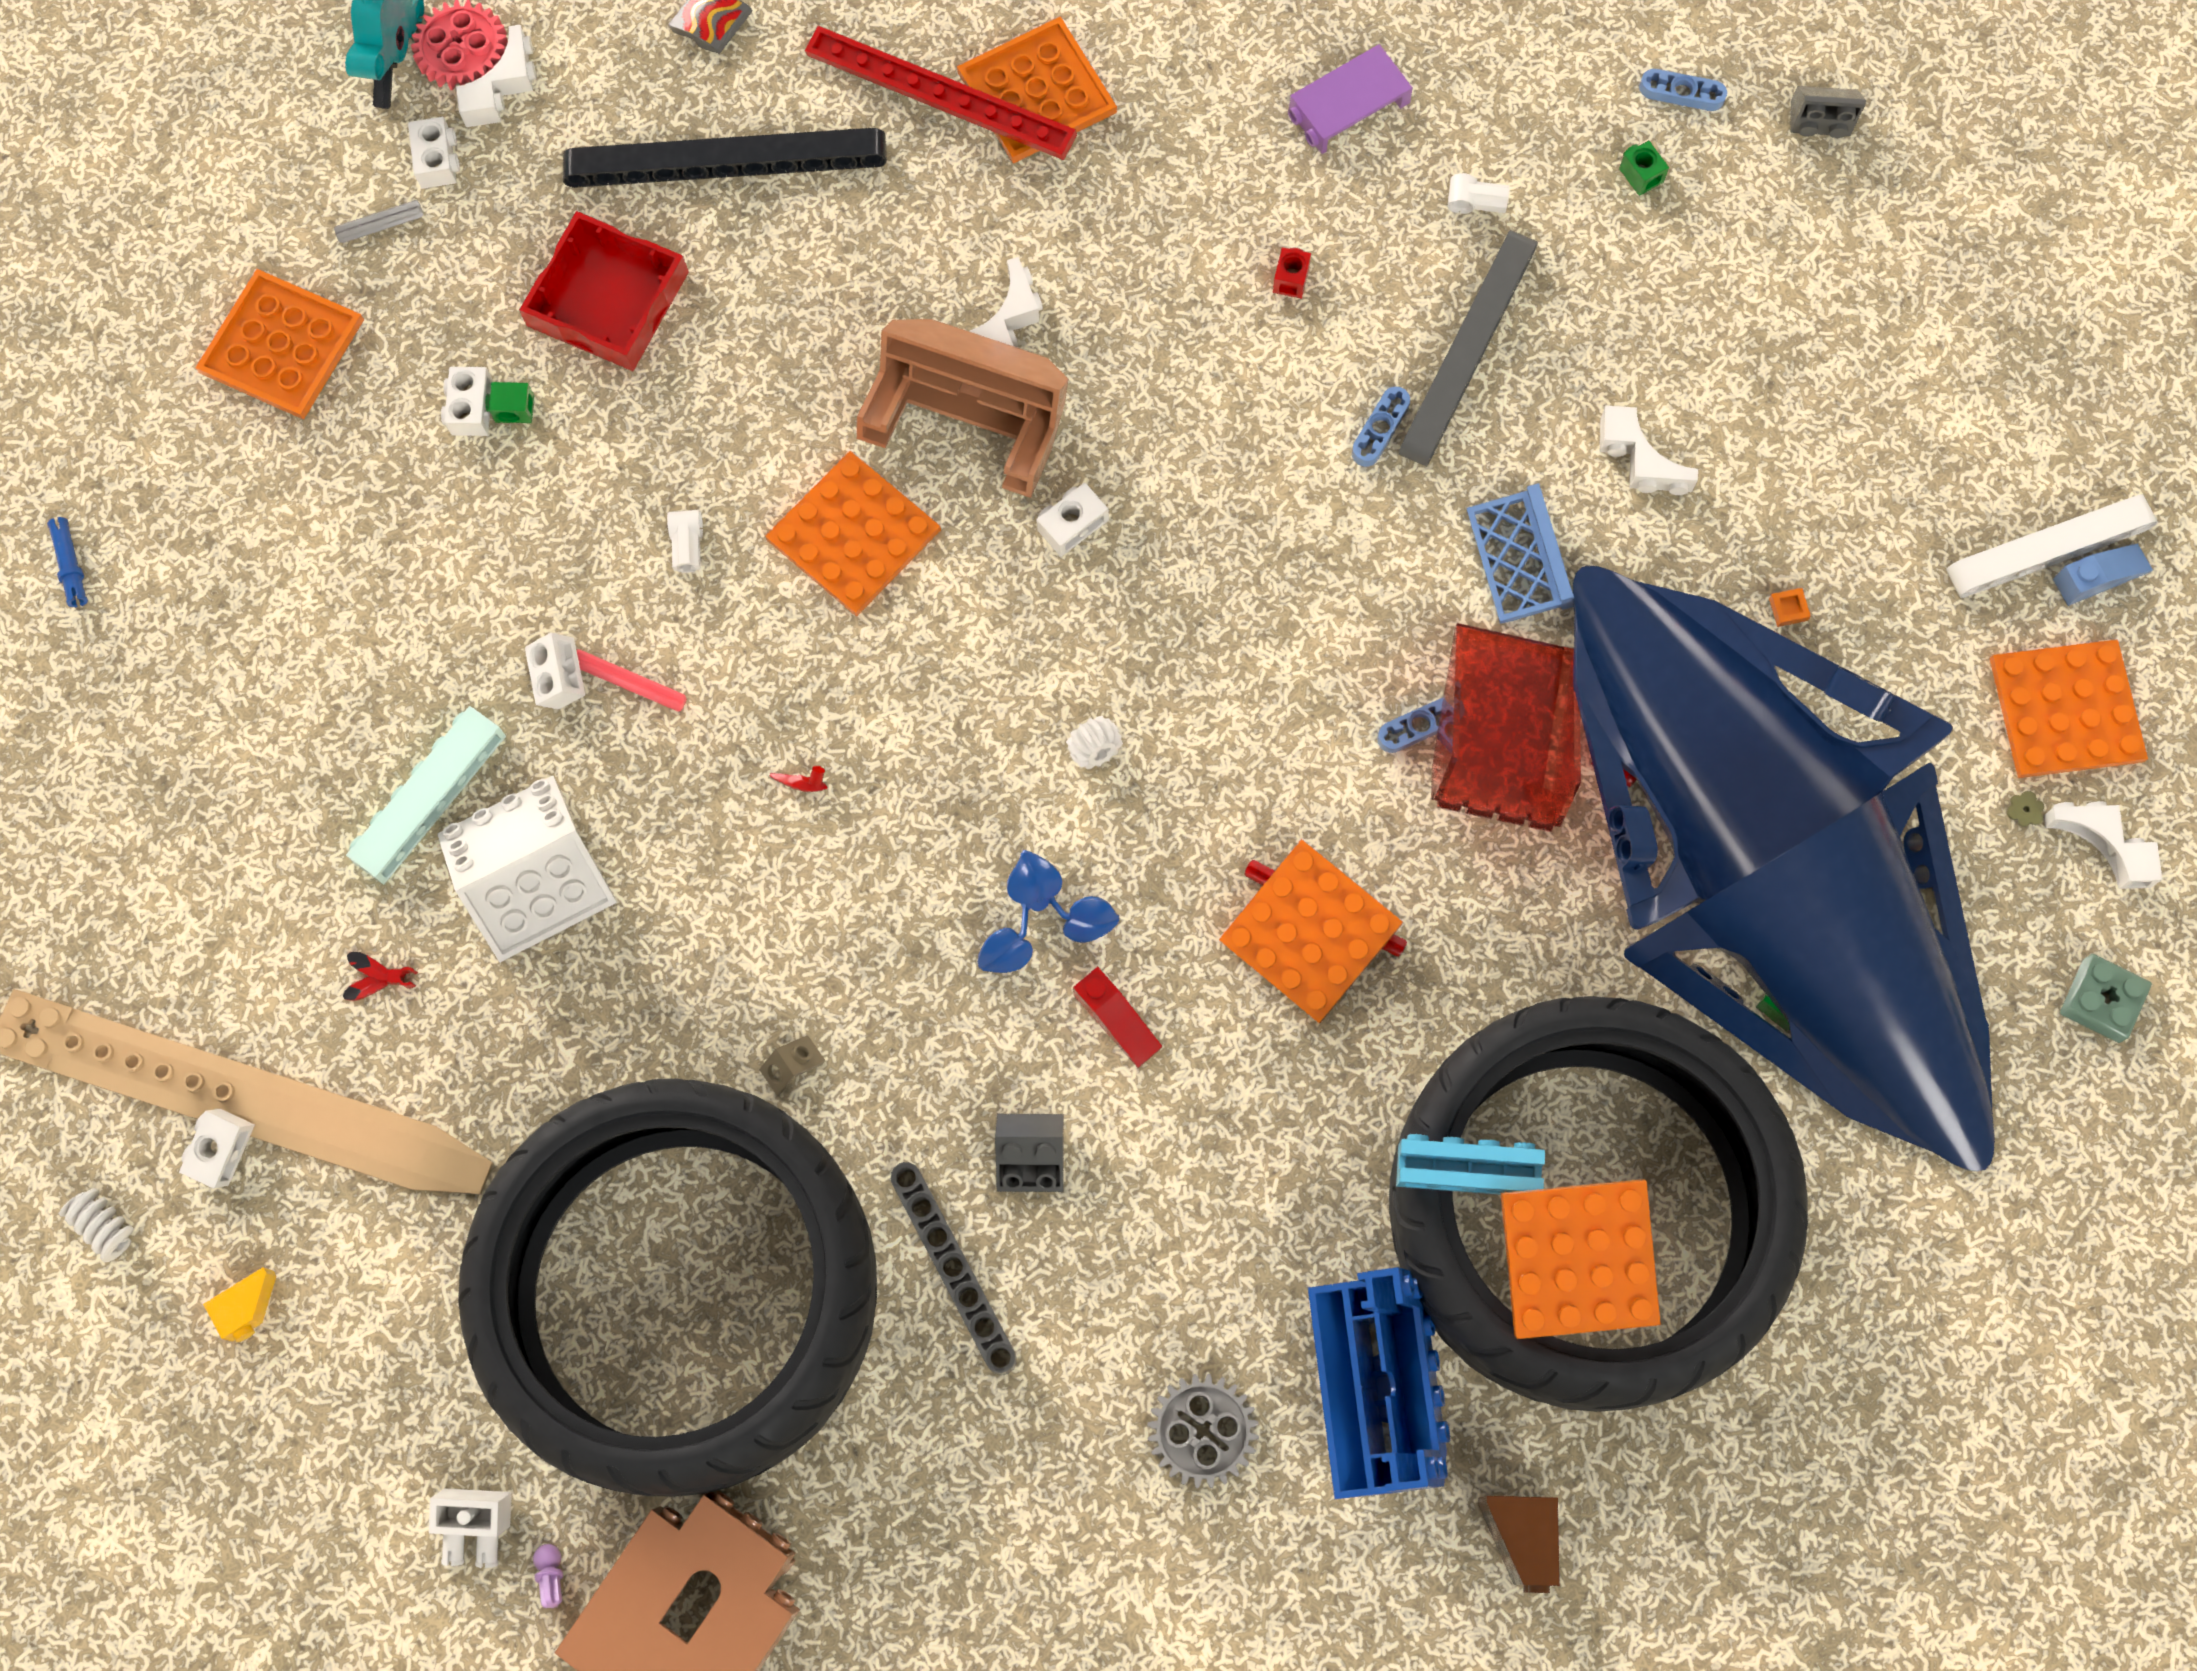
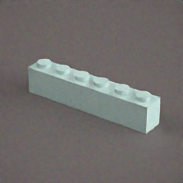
[346,706,506,885]

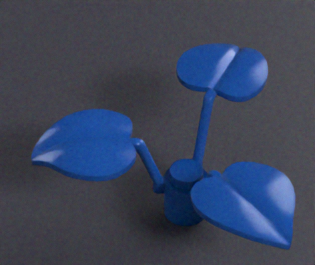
[977,850,1120,973]

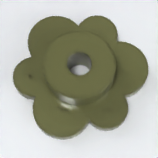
[2007,791,2045,827]

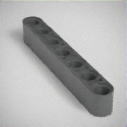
[890,1162,1017,1375]

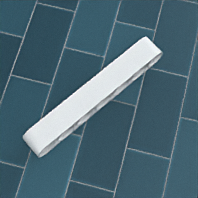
[1946,494,2158,598]

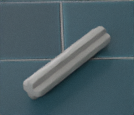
[334,200,423,243]

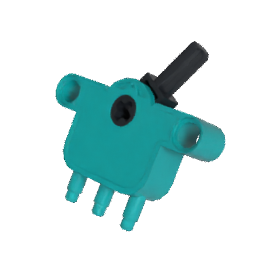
[345,0,425,109]

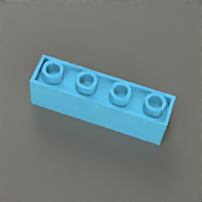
[1396,1134,1545,1195]

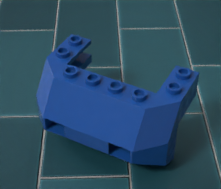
[1308,1267,1450,1499]

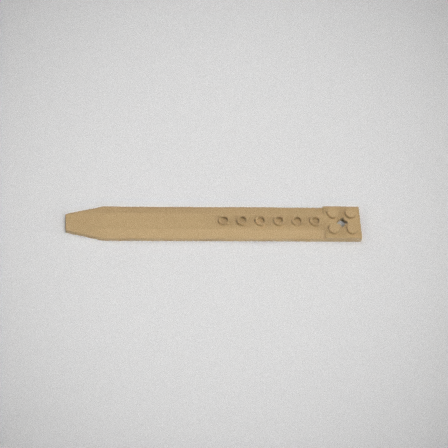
[0,989,493,1195]

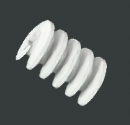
[58,1188,134,1262]

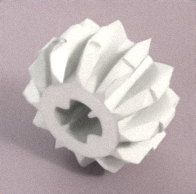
[1066,716,1123,770]

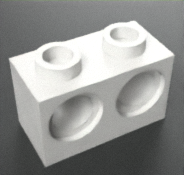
[408,117,460,189]
[441,367,493,436]
[525,633,585,709]

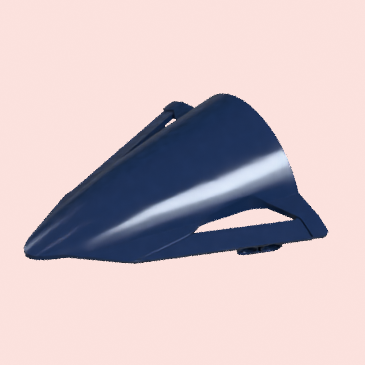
[1572,566,1953,930]
[1624,763,1995,1172]

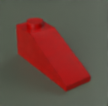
[1073,966,1163,1068]

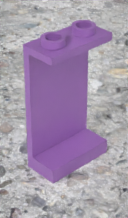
[1288,44,1413,154]

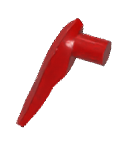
[769,766,828,792]

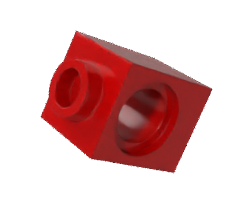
[1273,247,1312,299]

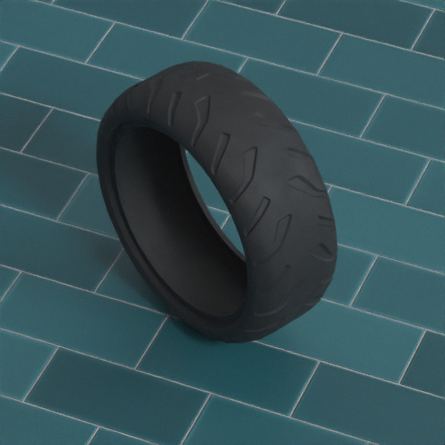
[1389,996,1808,1412]
[458,1078,877,1497]

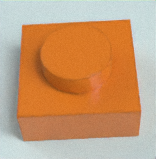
[1769,588,1811,627]

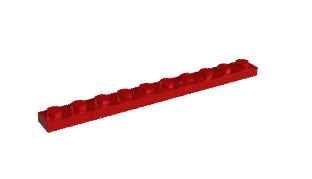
[805,25,1077,160]

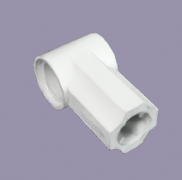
[1447,173,1510,214]
[667,510,703,573]

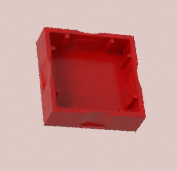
[519,211,689,371]

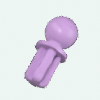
[533,1544,563,1608]

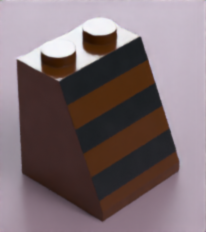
[1478,1496,1560,1593]

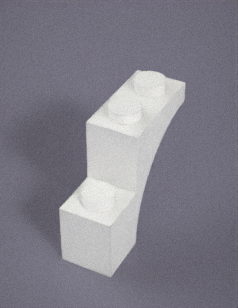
[456,25,536,127]
[969,257,1043,347]
[1599,405,1698,495]
[2044,801,2162,889]

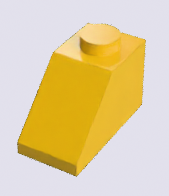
[203,1267,277,1342]

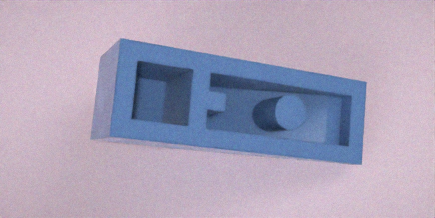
[2053,543,2153,606]

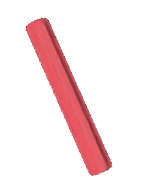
[576,649,687,712]

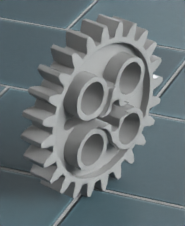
[1147,1374,1259,1488]

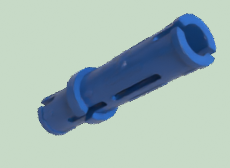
[47,517,88,608]

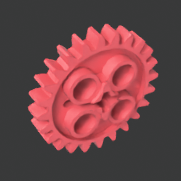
[411,0,508,90]

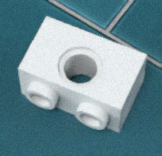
[1036,482,1109,557]
[179,1109,255,1189]

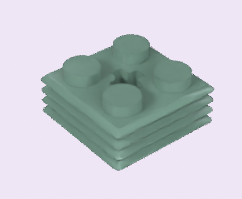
[2060,954,2152,1043]

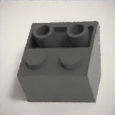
[1790,86,1866,138]
[995,1113,1064,1192]

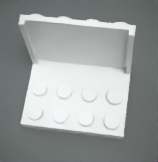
[437,776,617,962]

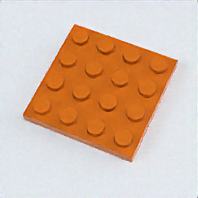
[957,16,1117,164]
[195,269,364,420]
[765,451,941,617]
[1990,639,2148,778]
[1219,839,1404,1023]
[1501,1179,1661,1339]

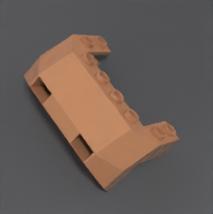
[856,319,1069,498]

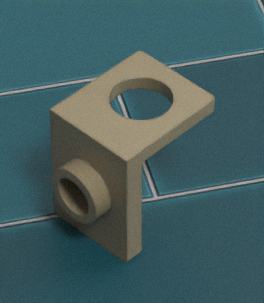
[759,1035,825,1095]

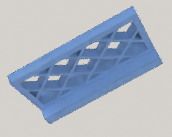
[1467,483,1574,624]

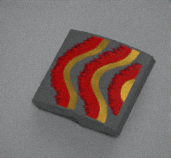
[668,0,753,54]

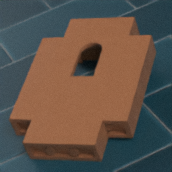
[555,1491,800,1671]

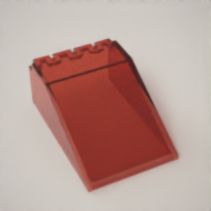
[1431,623,1581,832]

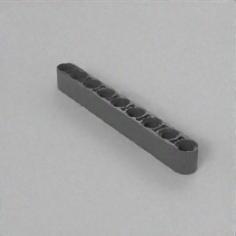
[1399,230,1538,467]

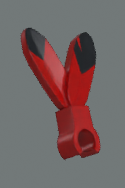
[343,952,418,1001]

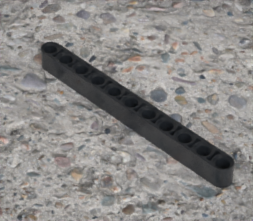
[563,128,887,188]

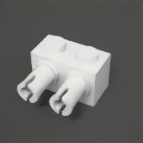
[429,1488,511,1568]

